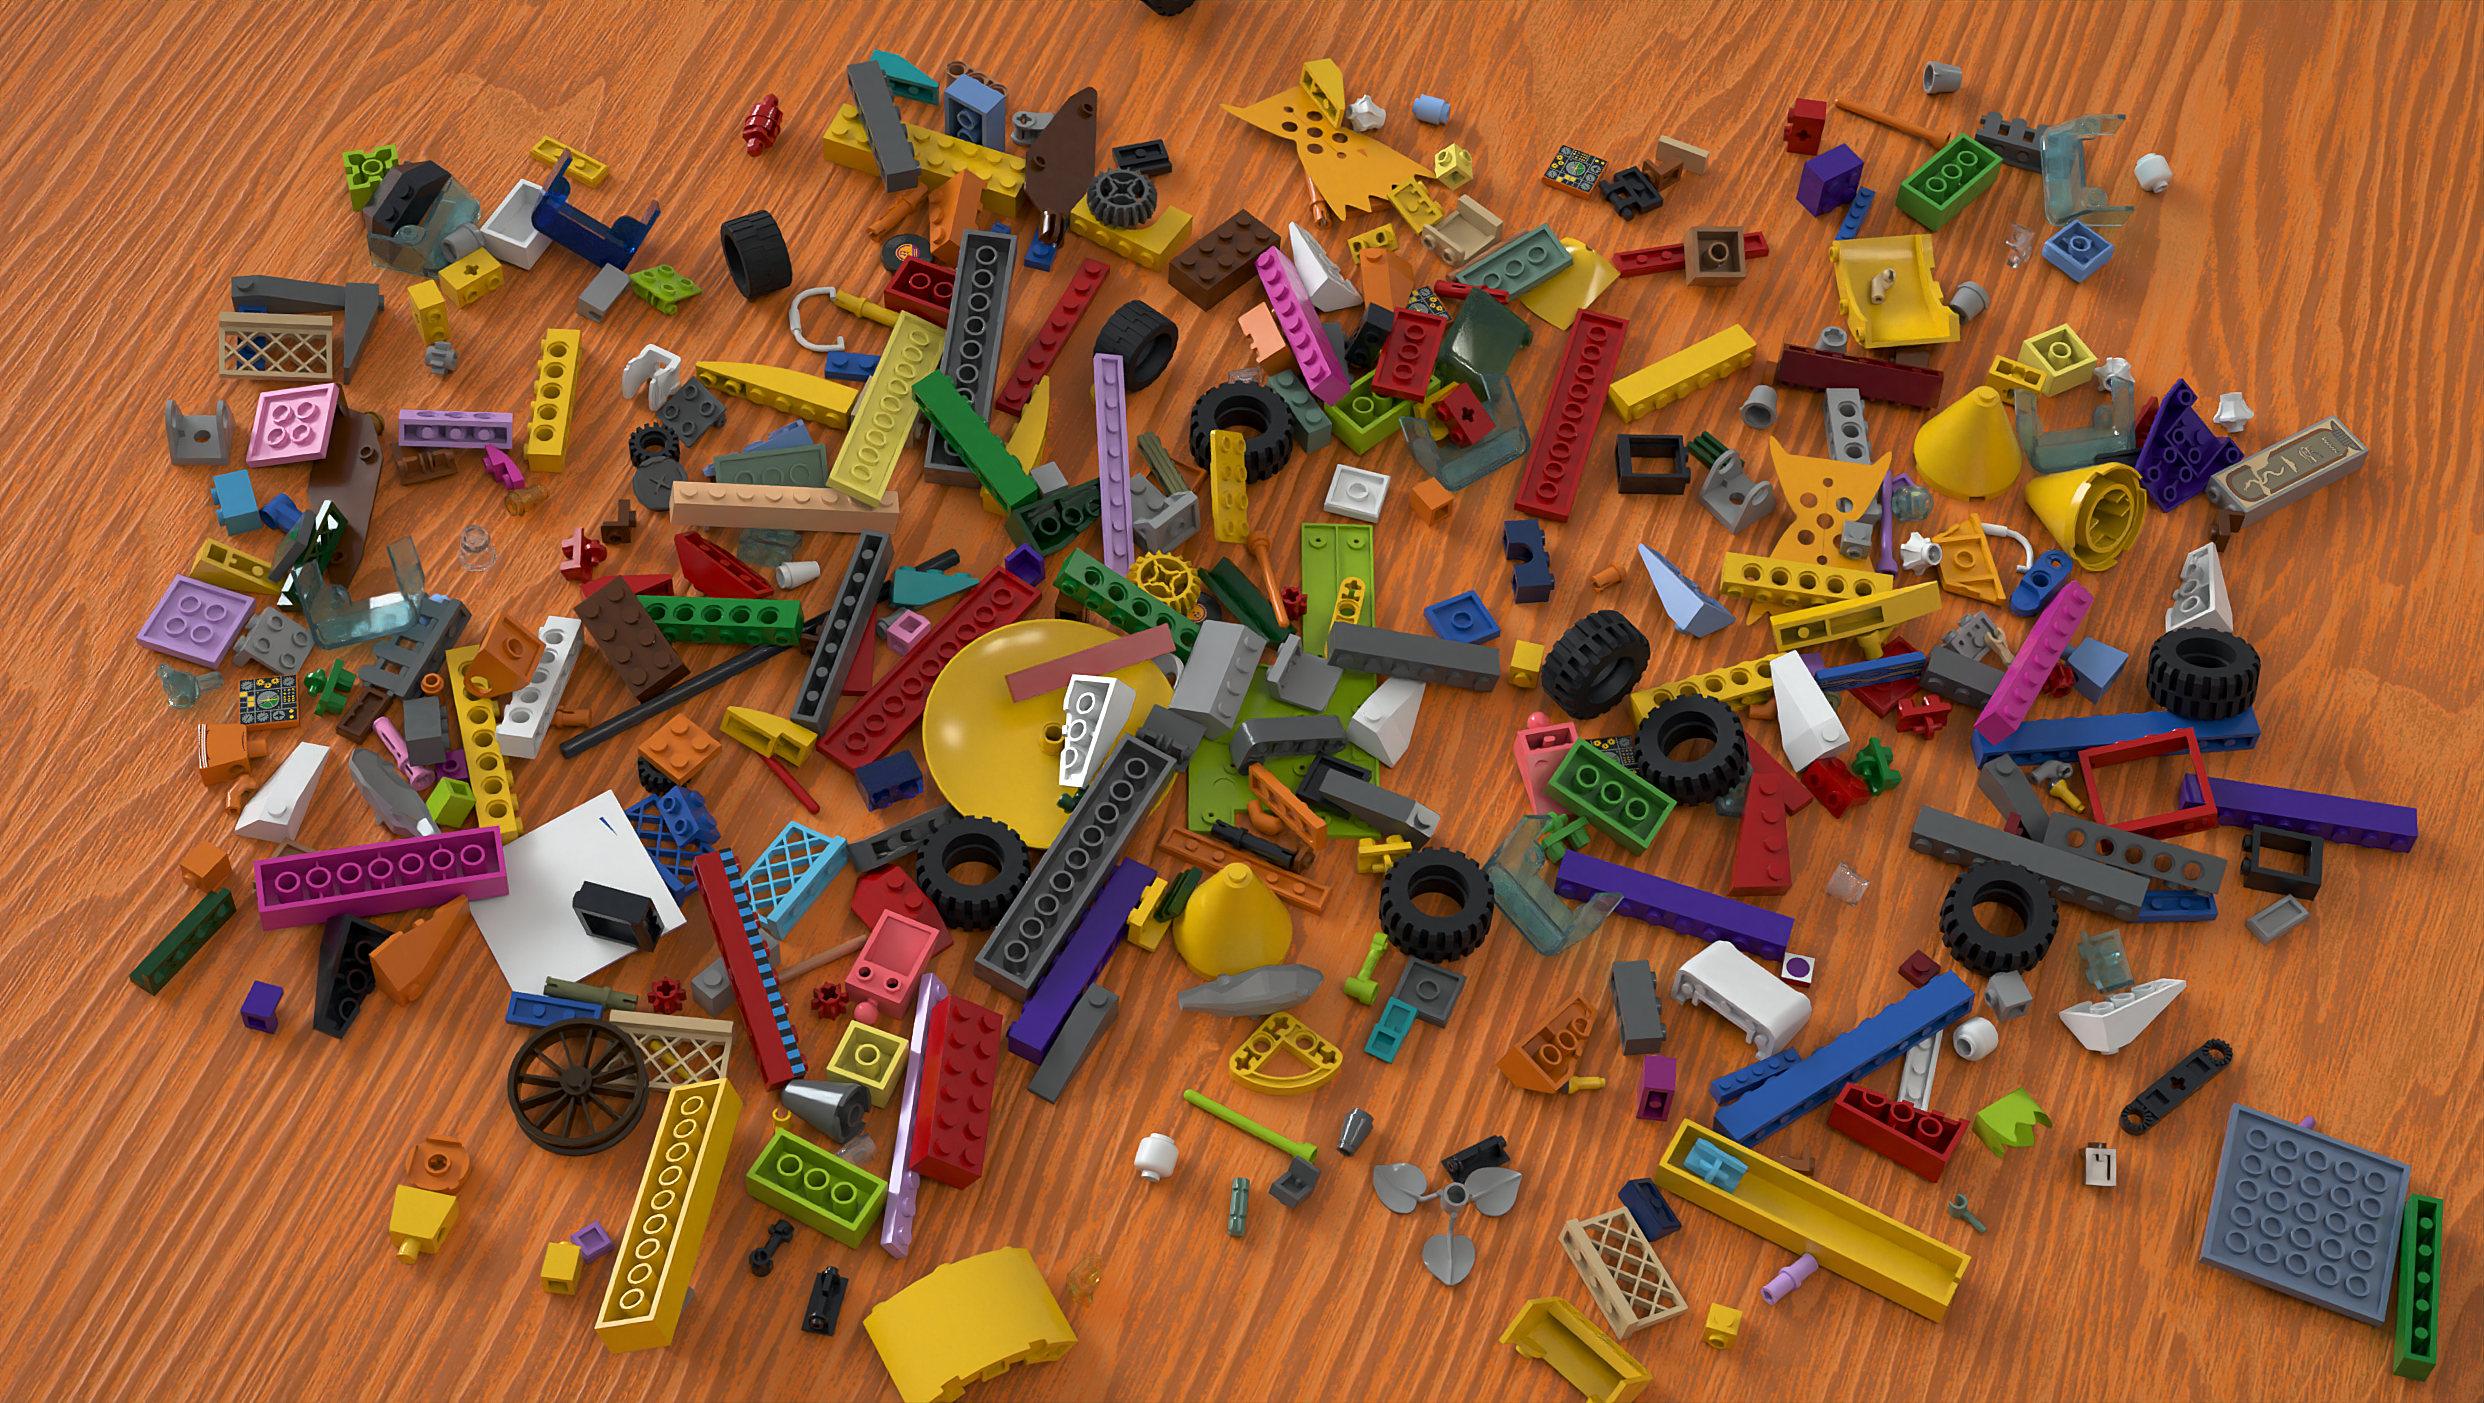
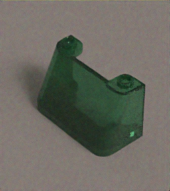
[1434,287,1534,411]

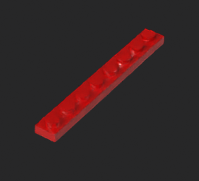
[996,257,1110,418]

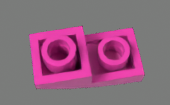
[482,444,527,500]

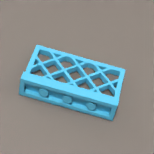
[741,820,851,941]

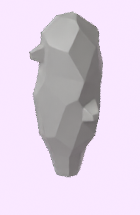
[349,748,442,838]
[1178,964,1324,1020]

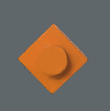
[1410,477,1454,527]
[180,839,232,894]

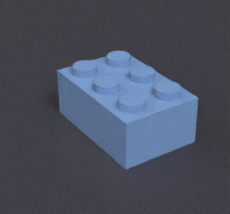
[944,73,1005,153]

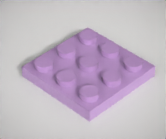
[136,574,257,670]

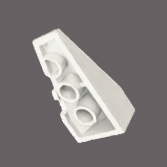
[2165,542,2233,633]
[1346,676,1427,768]
[2059,978,2186,1055]

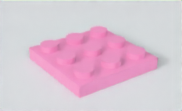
[246,383,339,468]

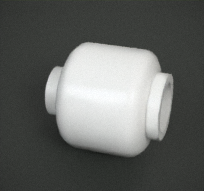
[2134,153,2173,193]
[1953,1016,1999,1061]
[1134,1133,1179,1182]

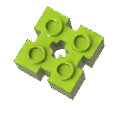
[342,144,399,212]

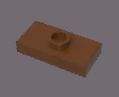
[335,686,393,745]

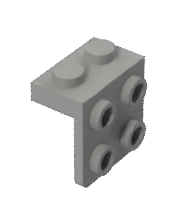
[231,606,317,676]
[1265,634,1344,713]

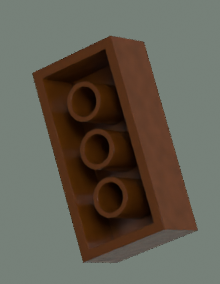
[1168,209,1281,312]
[573,575,691,703]

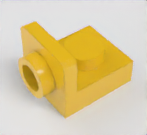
[1701,1303,1743,1350]

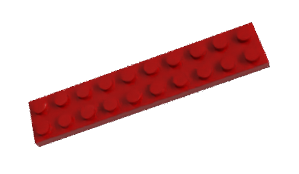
[1514,308,1630,523]
[815,565,1042,780]

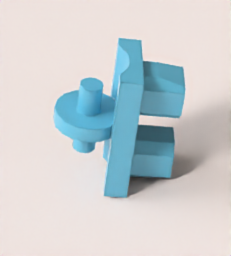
[1683,1138,1748,1194]

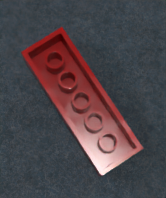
[908,994,1003,1190]

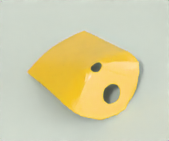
[1517,237,1620,331]

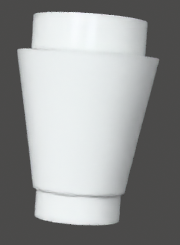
[776,561,820,590]

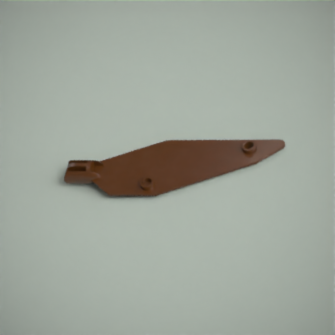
[1024,87,1097,249]
[307,383,384,595]

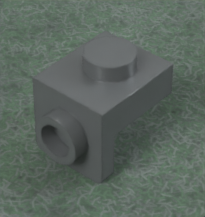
[1268,1155,1321,1210]

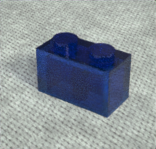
[855,749,923,812]

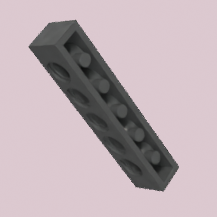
[2043,810,2227,898]

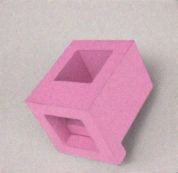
[886,609,931,657]

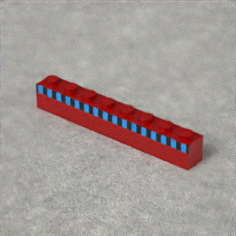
[692,847,808,1092]

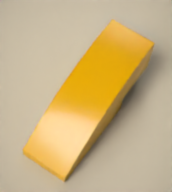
[720,706,818,767]

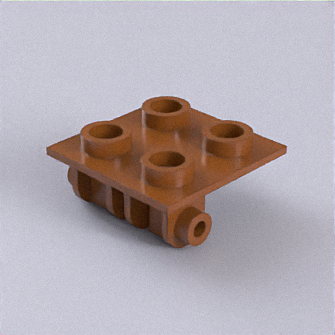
[390,442,458,486]

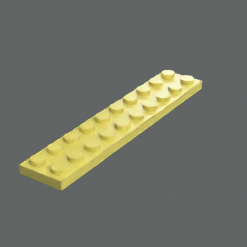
[825,310,947,508]

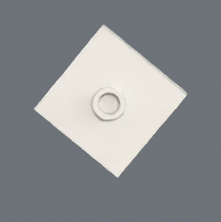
[1324,464,1391,523]

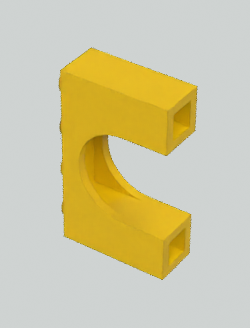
[1070,193,1193,273]

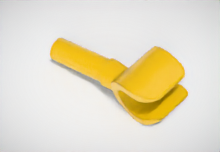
[773,1108,791,1134]

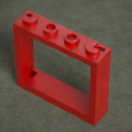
[2078,727,2219,852]

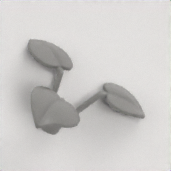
[1373,1163,1522,1286]

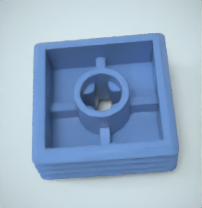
[2041,219,2115,282]

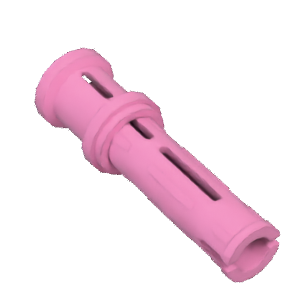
[372,717,435,791]

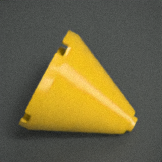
[1912,386,2022,501]
[2024,462,2147,572]
[1172,863,1292,982]

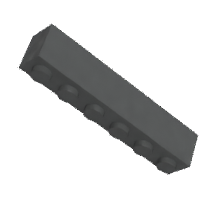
[847,60,922,193]
[1327,621,1500,692]

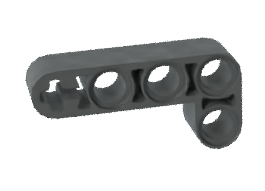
[1228,715,1349,776]

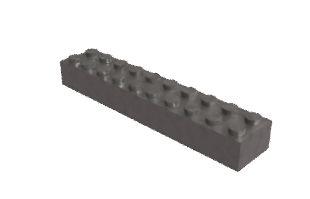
[924,229,1017,489]
[973,732,1177,1003]

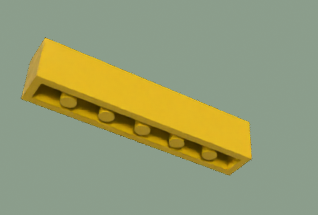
[1606,324,1757,424]

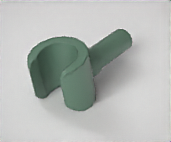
[1948,1194,1987,1234]

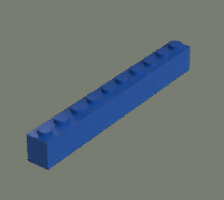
[1970,705,2261,769]
[1712,970,1975,1149]

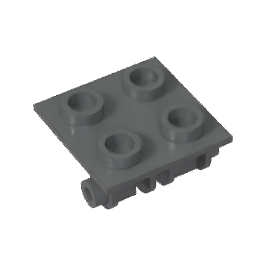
[655,376,727,448]
[1135,704,1208,774]

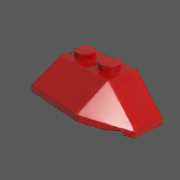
[674,531,775,599]
[851,863,954,960]

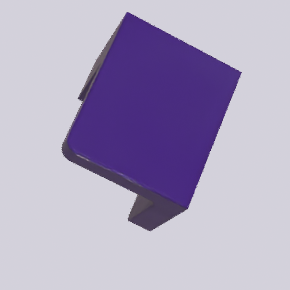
[1005,543,1046,587]
[240,980,284,1034]

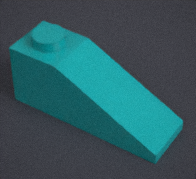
[869,49,939,106]

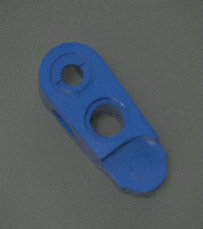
[2009,550,2073,617]

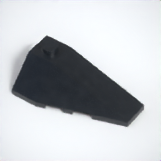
[313,913,395,1039]

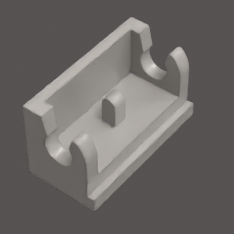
[576,263,632,323]

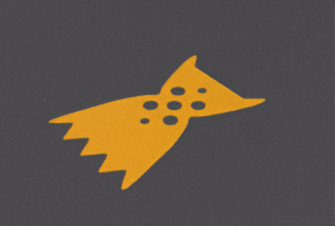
[1219,85,1437,222]
[1746,435,1892,644]

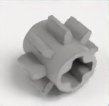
[425,341,458,375]

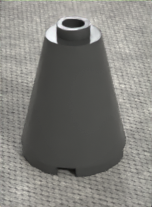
[781,1079,871,1145]

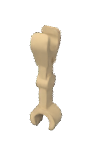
[1984,628,2015,668]

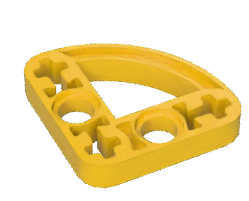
[1229,1012,1343,1096]

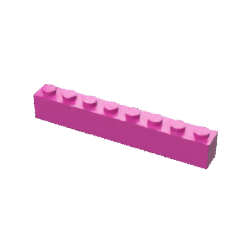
[1254,246,1352,407]
[1973,579,2094,746]

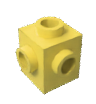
[1435,143,1473,191]

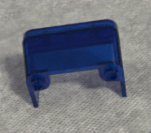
[531,148,661,271]

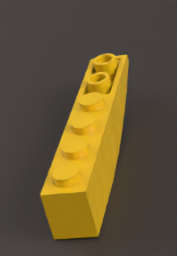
[695,361,859,431]
[980,375,1049,518]
[1770,581,1942,652]

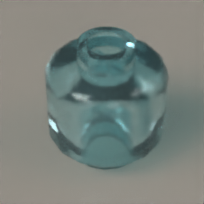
[1891,485,1933,521]

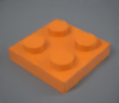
[638,713,722,786]

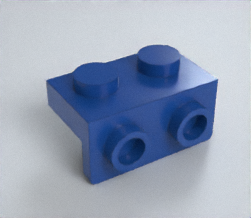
[657,785,721,848]

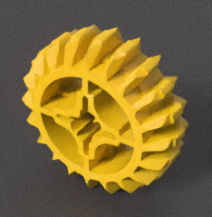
[1125,549,1201,616]

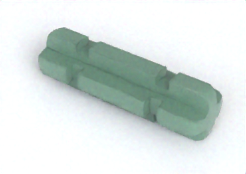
[1228,1177,1250,1237]

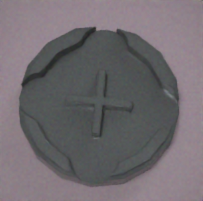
[632,456,688,512]

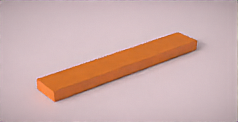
[1159,823,1333,916]

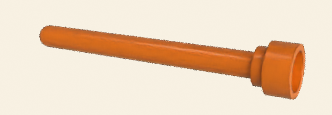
[1834,97,1951,150]
[1246,531,1289,629]

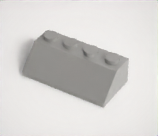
[1168,620,1267,741]

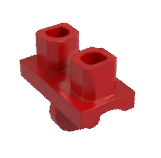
[560,527,607,584]
[1895,694,1952,740]

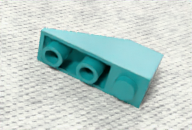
[888,566,979,611]

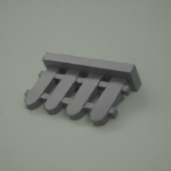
[1974,111,2081,181]
[358,591,472,704]

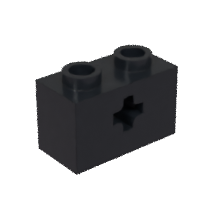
[1344,302,1395,370]

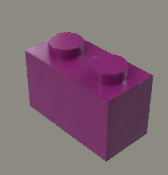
[1636,1055,1676,1122]

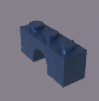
[1502,519,1555,604]

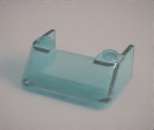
[2040,114,2134,226]
[367,161,481,279]
[1399,373,1530,492]
[2014,375,2136,474]
[290,535,425,650]
[1483,815,1624,956]

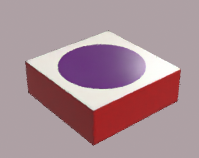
[1780,952,1815,989]

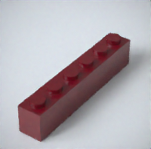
[1778,343,1944,411]

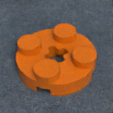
[405,1135,471,1196]

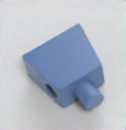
[2060,637,2129,705]

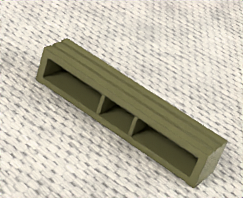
[1137,431,1191,497]

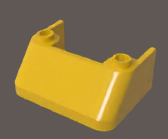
[1499,1296,1653,1403]

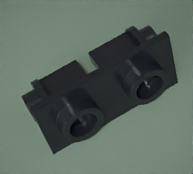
[1441,1135,1510,1184]
[801,1266,849,1337]

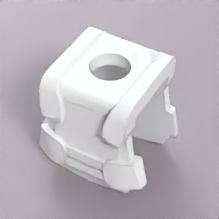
[622,344,681,412]

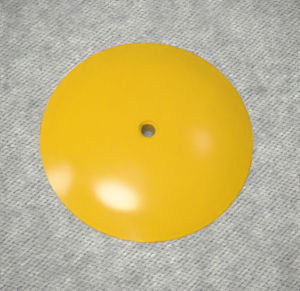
[922,619,1179,850]

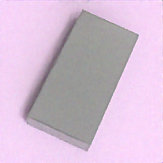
[2245,894,2310,946]

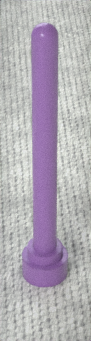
[1876,469,1898,581]

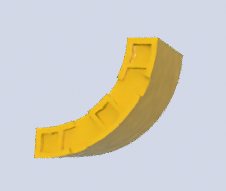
[1829,234,1960,348]
[863,1246,1078,1403]

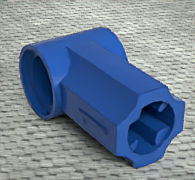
[259,493,315,533]

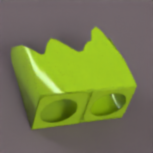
[1972,1087,2053,1158]

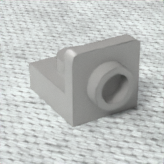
[1839,520,1873,559]

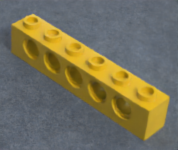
[524,328,583,473]
[1720,552,1893,608]
[1627,652,1787,731]

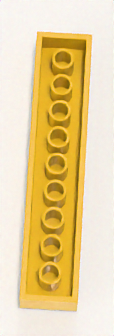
[595,1078,743,1354]

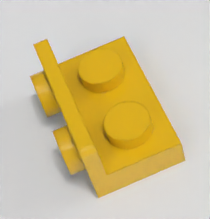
[1387,176,1444,237]

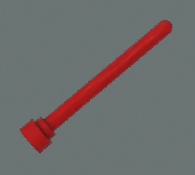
[752,749,820,815]

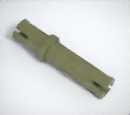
[543,976,638,1012]

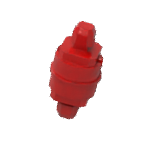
[742,94,783,157]

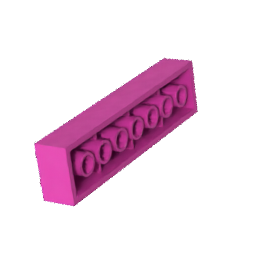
[253,825,509,931]

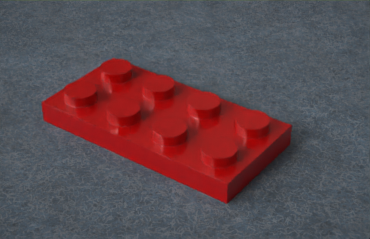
[1370,306,1447,404]

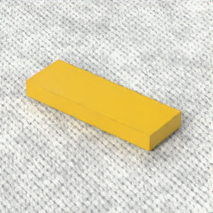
[530,135,610,188]

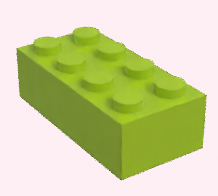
[1324,368,1441,456]
[746,1128,888,1250]

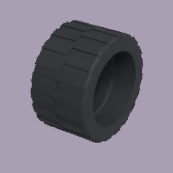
[720,210,793,299]
[1093,300,1179,392]

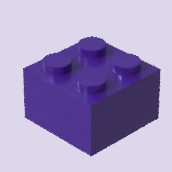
[1796,143,1864,218]

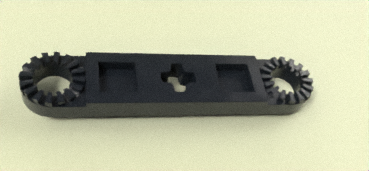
[2119,1038,2233,1136]

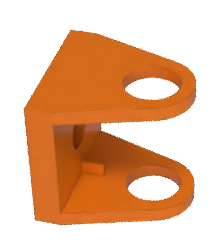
[463,609,547,698]

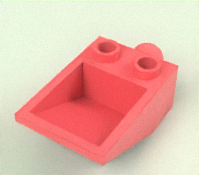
[1513,712,1578,823]
[845,909,940,1026]

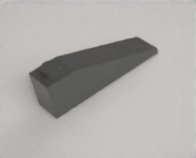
[231,275,345,314]
[344,283,384,385]
[1977,754,2050,844]
[1317,769,1441,851]
[846,802,964,873]
[1028,983,1119,1105]

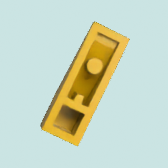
[1299,58,1345,129]
[189,537,288,596]

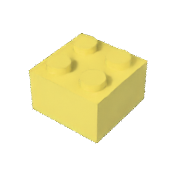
[2017,323,2098,398]
[826,1020,909,1109]

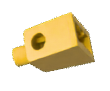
[389,1185,460,1264]

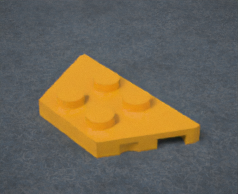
[1931,513,2006,606]

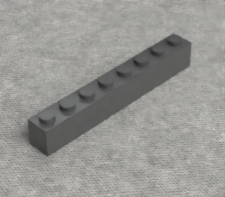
[790,529,895,740]
[1909,805,2150,923]

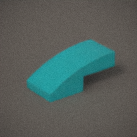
[1364,997,1419,1064]

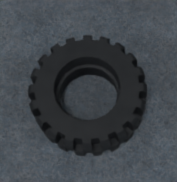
[1189,380,1295,484]
[1541,610,1650,720]
[2146,627,2261,721]
[1634,693,1749,807]
[916,815,1031,932]
[1379,847,1495,963]
[1939,860,2059,977]

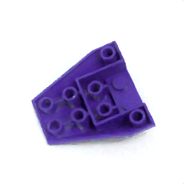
[2134,378,2245,513]

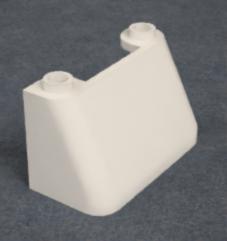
[1670,940,1812,1061]

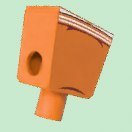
[198,723,268,786]

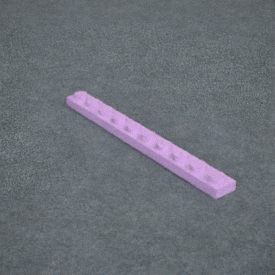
[1093,353,1135,578]
[880,972,948,1259]

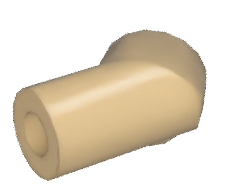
[1871,268,1897,304]

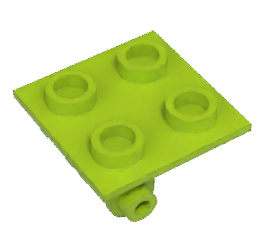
[629,264,703,315]

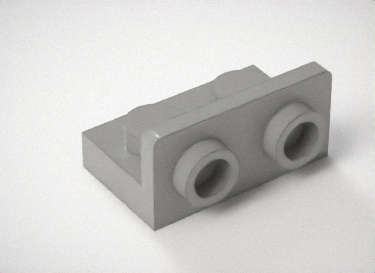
[1940,610,1998,662]

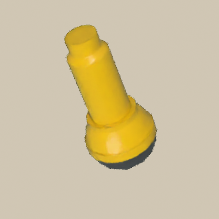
[2047,778,2086,814]
[1560,1075,1605,1094]

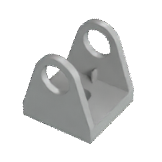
[165,400,235,465]
[1697,449,1776,535]

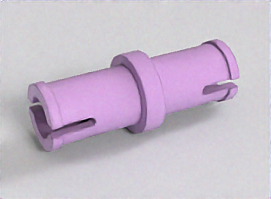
[1760,1253,1818,1305]

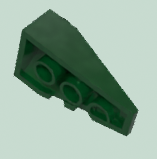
[1004,477,1102,558]

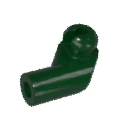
[1057,785,1090,814]

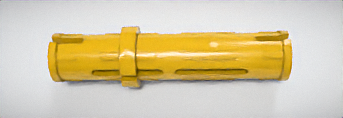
[834,290,900,328]

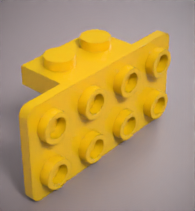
[1210,430,1249,544]

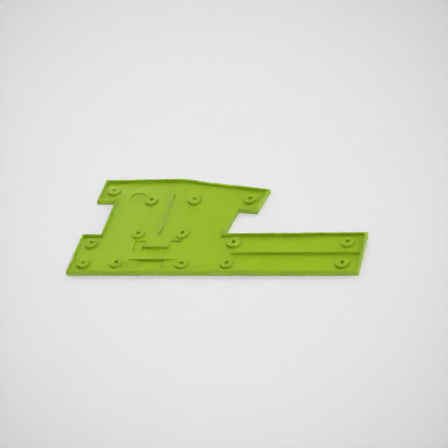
[1188,523,1381,840]

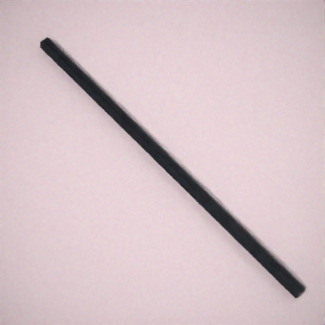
[559,548,960,759]

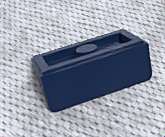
[1618,1177,1682,1242]

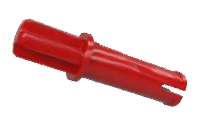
[1434,280,1510,305]

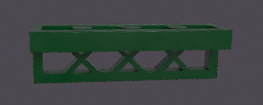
[277,501,348,612]
[1197,557,1298,651]
[129,887,237,996]

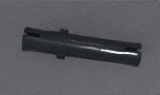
[1210,819,1297,870]

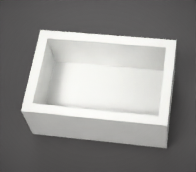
[480,178,570,270]

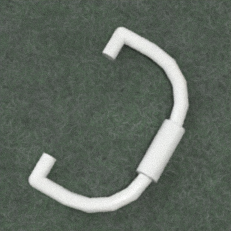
[788,287,845,352]
[1981,523,2034,573]

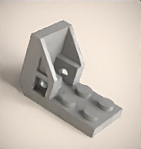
[1130,472,1201,556]

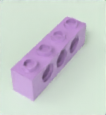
[399,409,513,449]

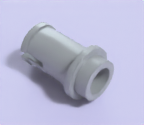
[876,607,907,639]

